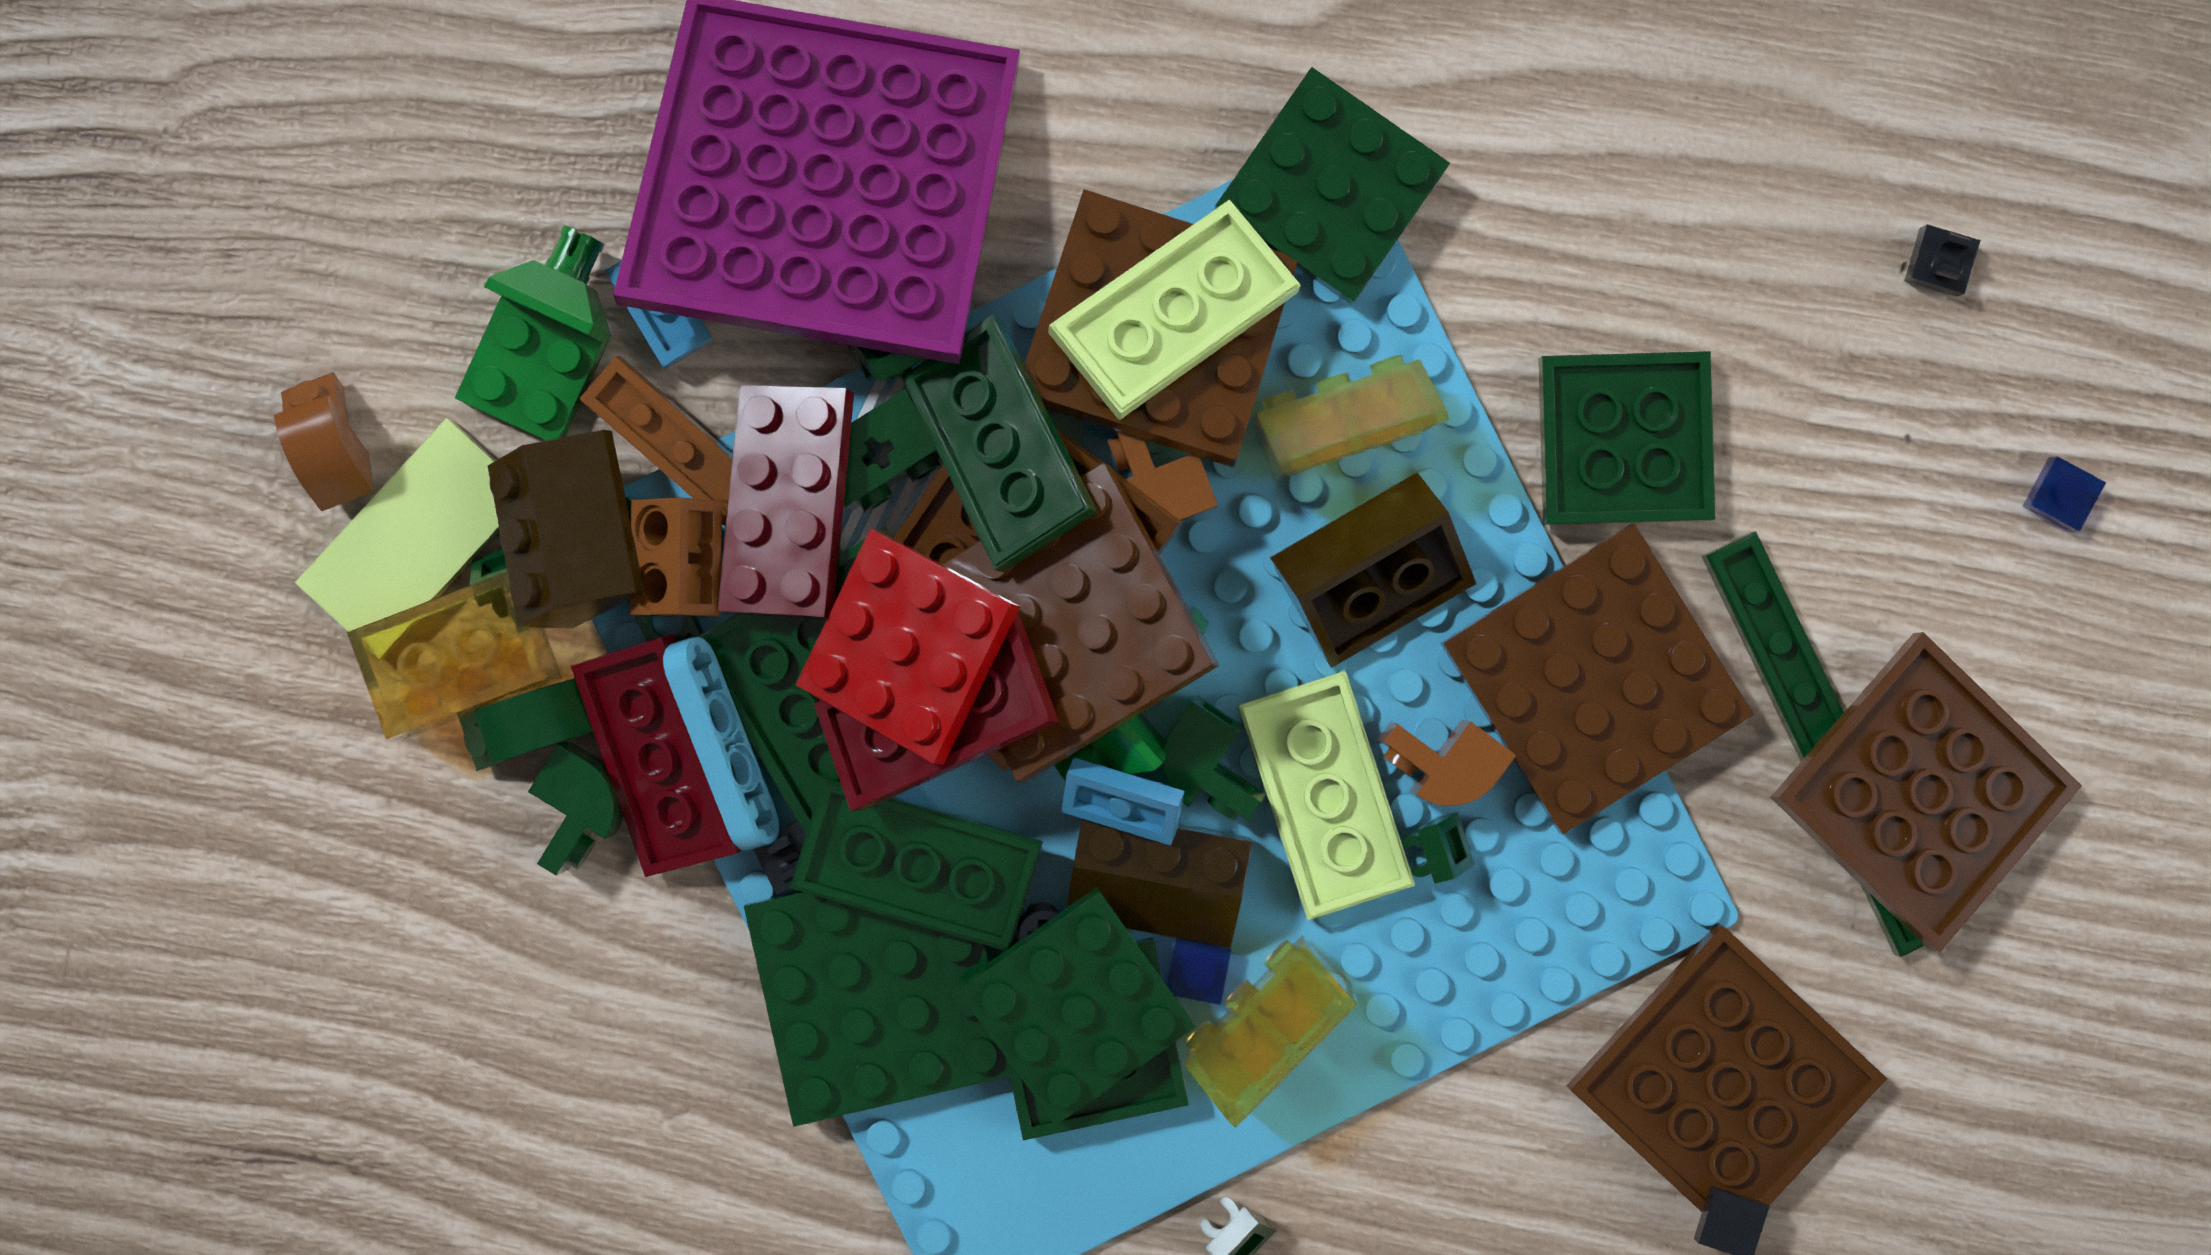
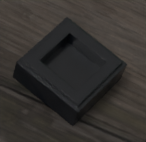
[1694,1185,1769,1255]

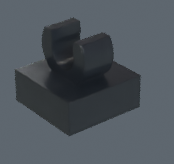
[1904,224,1981,297]
[753,821,806,895]

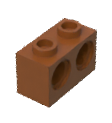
[630,498,722,617]

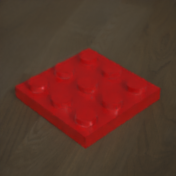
[796,529,1021,765]

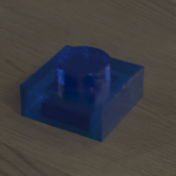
[2023,456,2106,532]
[1166,938,1232,1005]

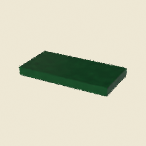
[902,315,1098,573]
[790,777,1043,951]

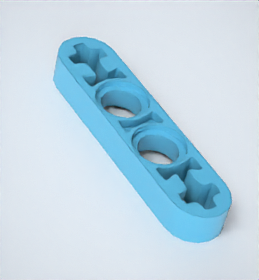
[663,637,779,851]

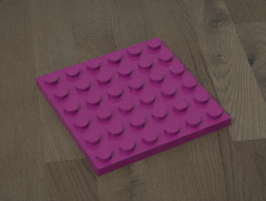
[613,0,1020,364]

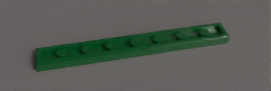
[1701,531,1924,957]

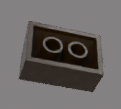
[487,430,644,629]
[1270,472,1477,668]
[1067,819,1253,948]

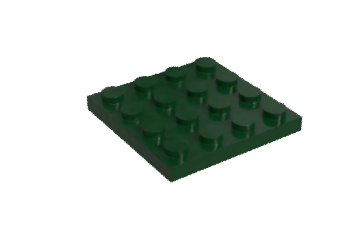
[697,526,892,834]
[744,891,1009,1127]

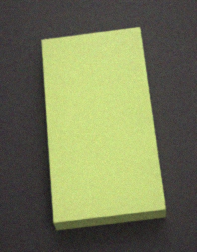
[1048,200,1301,420]
[295,418,500,658]
[1237,671,1415,920]

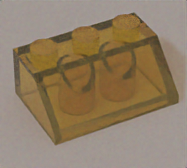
[1253,355,1449,481]
[347,571,563,739]
[1185,935,1358,1128]

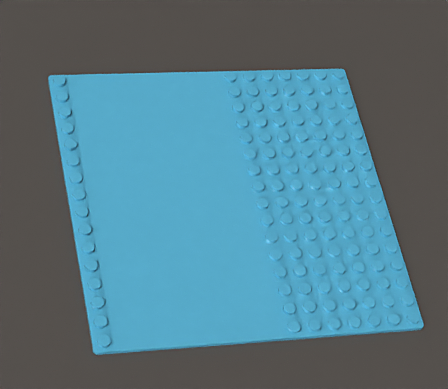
[592,180,1738,1255]

